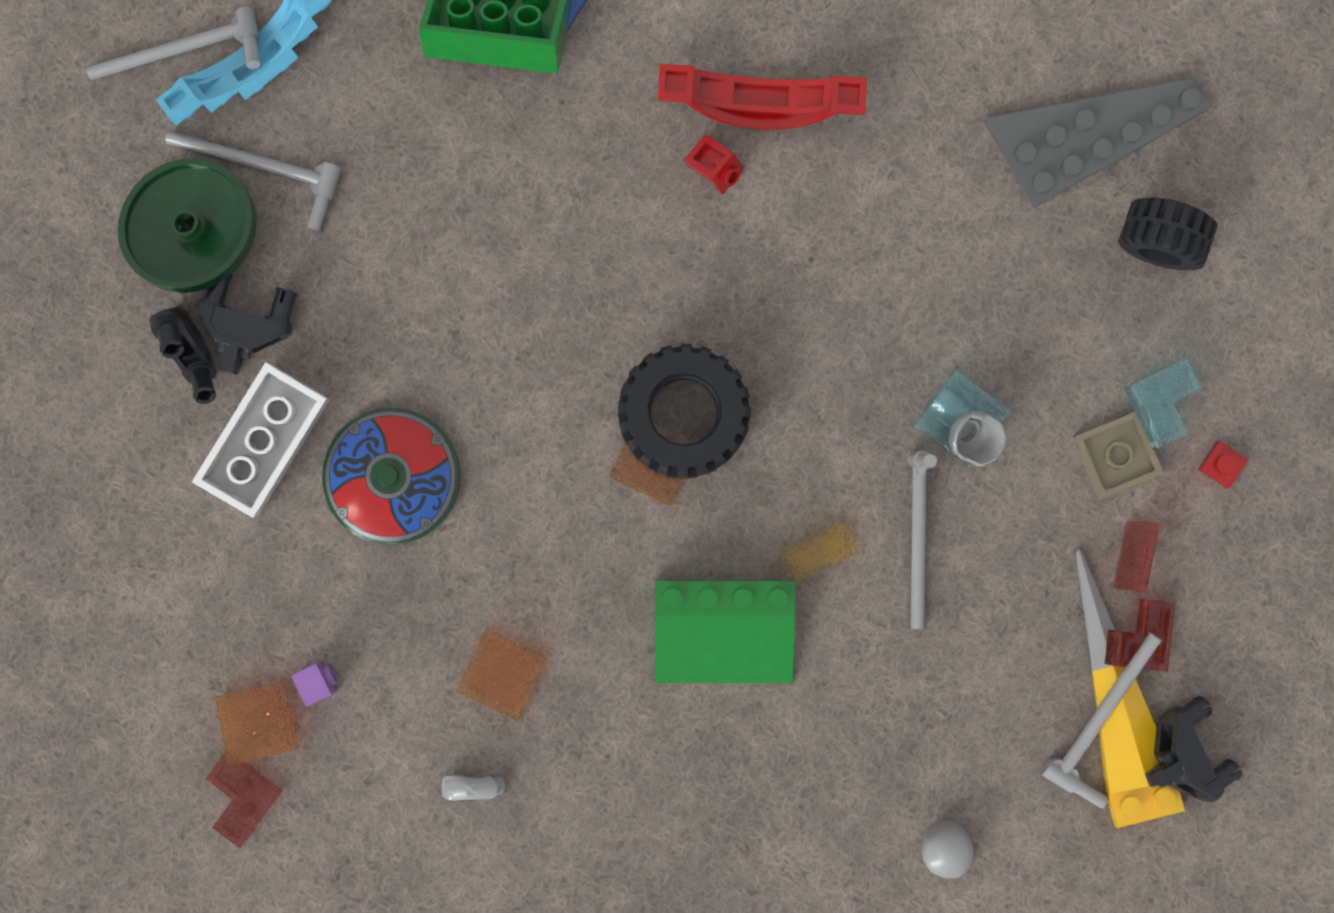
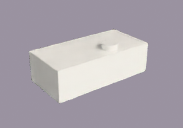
[192,362,330,518]

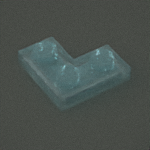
[1124,358,1202,450]

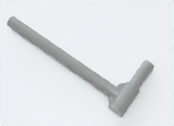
[86,7,261,80]
[166,131,342,232]
[907,450,937,629]
[1040,632,1162,809]

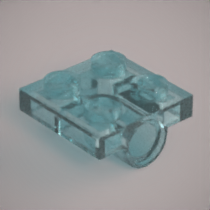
[913,370,1011,467]

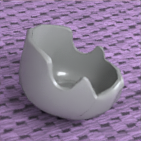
[948,410,1007,466]
[921,820,974,879]

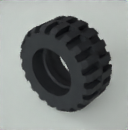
[618,344,751,479]

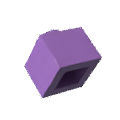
[291,661,339,707]

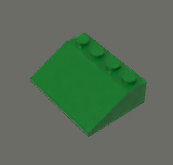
[419,0,571,74]
[655,579,795,683]

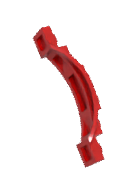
[657,63,867,130]

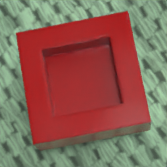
[1198,441,1249,489]

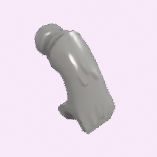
[441,773,506,801]

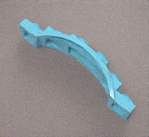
[156,0,333,126]

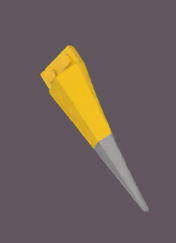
[1076,549,1185,828]

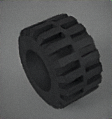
[1118,197,1218,271]

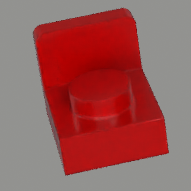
[684,134,744,194]

